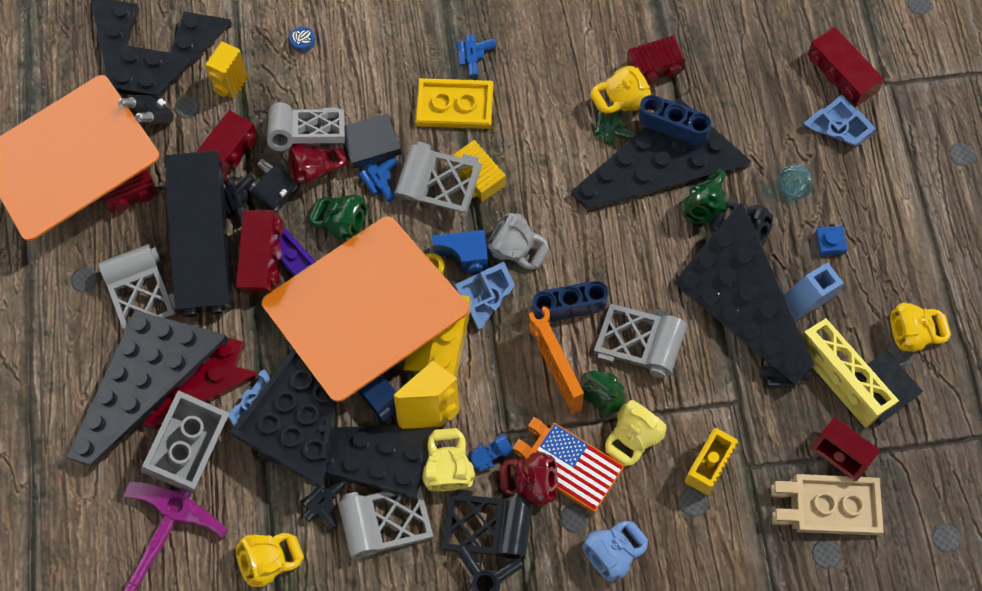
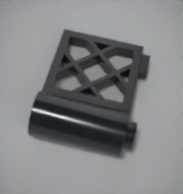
[442,489,533,560]

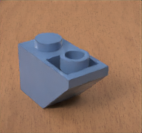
[784,262,844,321]

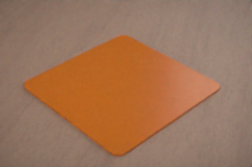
[0,75,160,241]
[262,216,469,402]

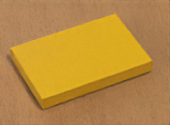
[416,78,494,129]

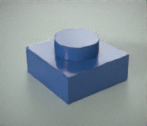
[815,226,848,256]

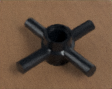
[457,546,524,591]

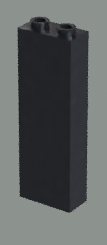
[165,150,233,317]

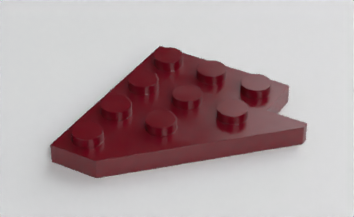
[141,338,257,430]

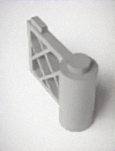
[267,102,345,151]
[394,142,482,214]
[98,244,176,333]
[594,303,687,378]
[338,487,434,559]

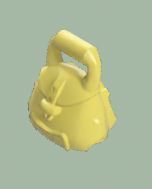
[605,400,667,466]
[421,428,475,492]

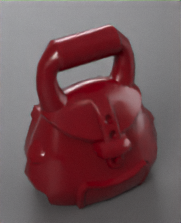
[288,143,348,184]
[500,452,558,507]

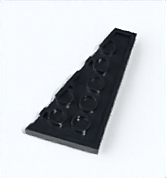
[257,424,440,499]

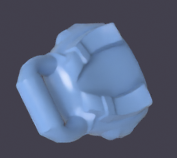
[583,521,648,582]

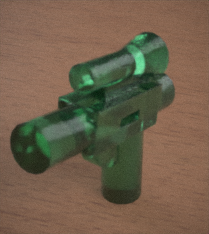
[593,100,636,145]

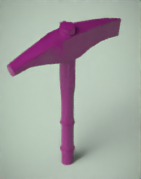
[123,481,228,591]

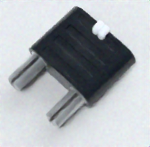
[118,95,174,125]
[241,159,300,213]

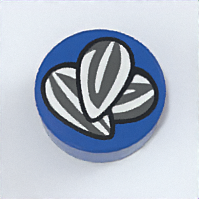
[290,27,315,52]

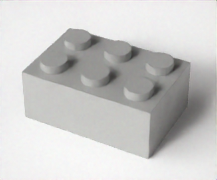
[140,391,229,494]

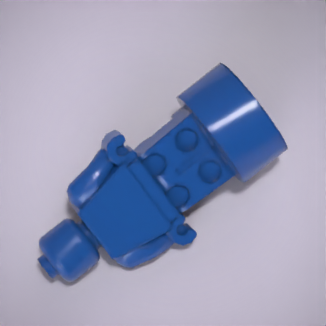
[468,433,514,471]

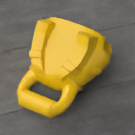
[590,66,651,114]
[890,302,951,352]
[236,533,304,587]

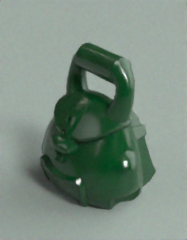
[682,169,727,224]
[308,194,368,241]
[580,371,626,418]

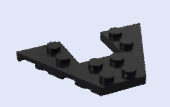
[91,0,232,100]

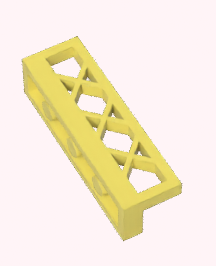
[802,318,899,428]

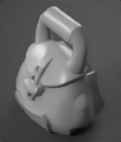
[486,213,549,270]

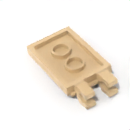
[771,474,884,536]

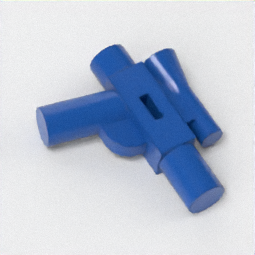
[455,34,496,79]
[358,157,398,203]

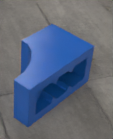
[432,230,488,273]

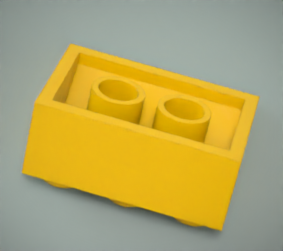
[403,295,472,378]

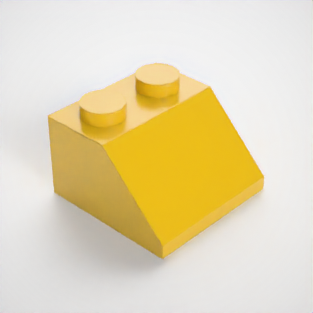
[394,361,460,429]

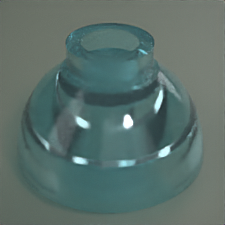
[777,164,813,199]

